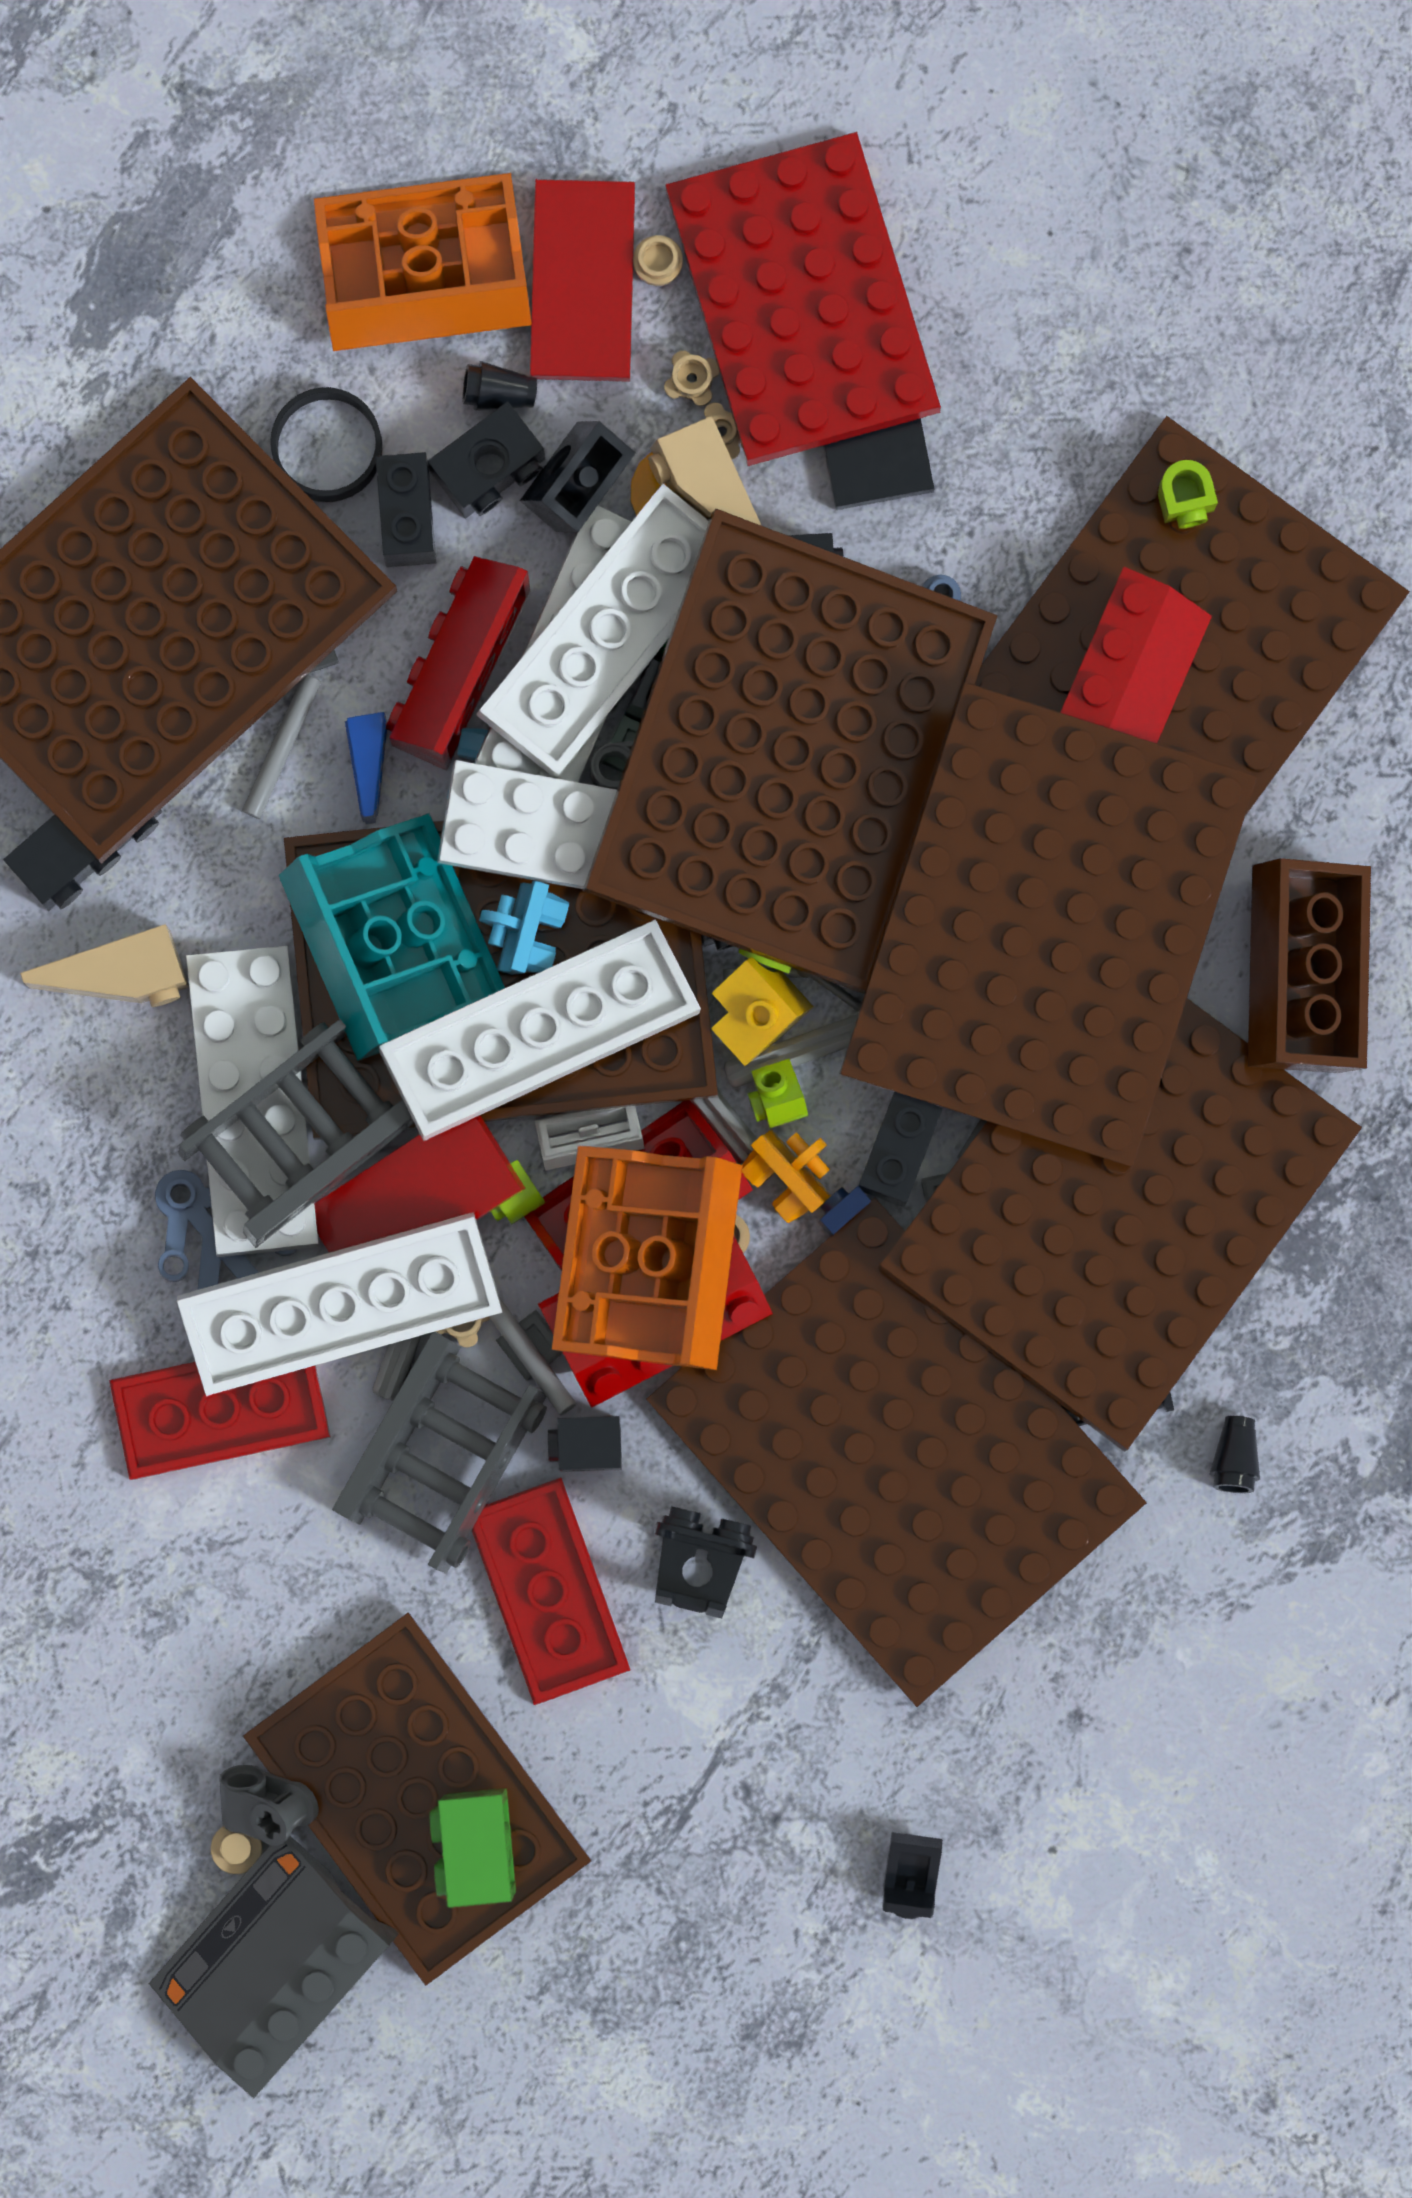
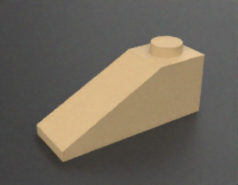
[648,416,762,526]
[20,924,189,1007]

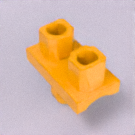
[742,1129,832,1223]

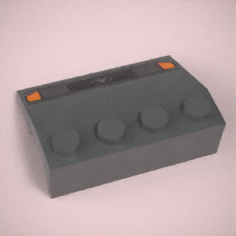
[149,1836,399,2099]

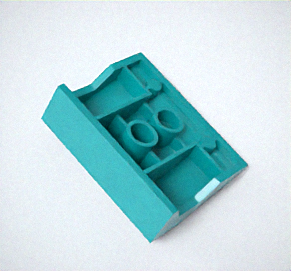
[278,813,505,1061]

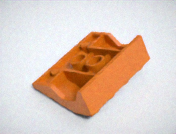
[314,173,532,351]
[552,1146,742,1370]

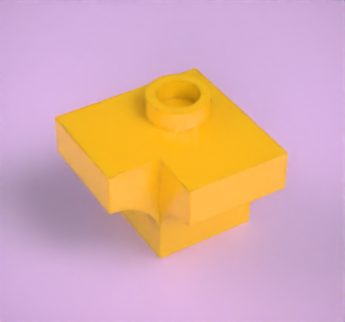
[711,957,814,1066]

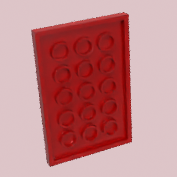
[665,132,941,466]

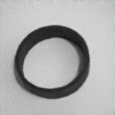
[270,387,383,502]

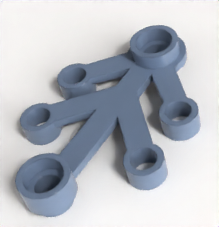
[155,1170,298,1290]

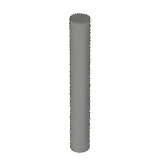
[242,675,321,819]
[489,1297,576,1416]

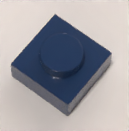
[818,1186,871,1236]

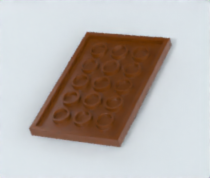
[243,1612,592,1986]

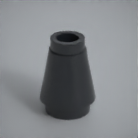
[462,361,537,411]
[1209,1416,1260,1493]

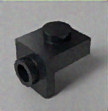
[882,1832,943,1919]

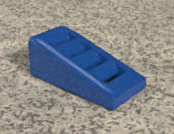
[345,712,387,824]

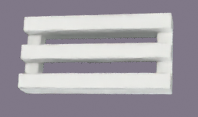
[535,1106,645,1171]

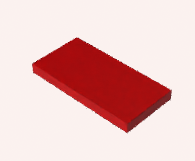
[530,179,635,382]
[314,1115,526,1253]
[109,1362,331,1480]
[472,1477,631,1705]

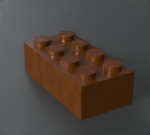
[1248,858,1371,1073]

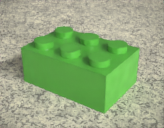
[430,1788,516,1907]

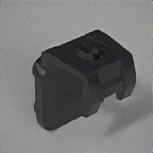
[654,1506,757,1619]

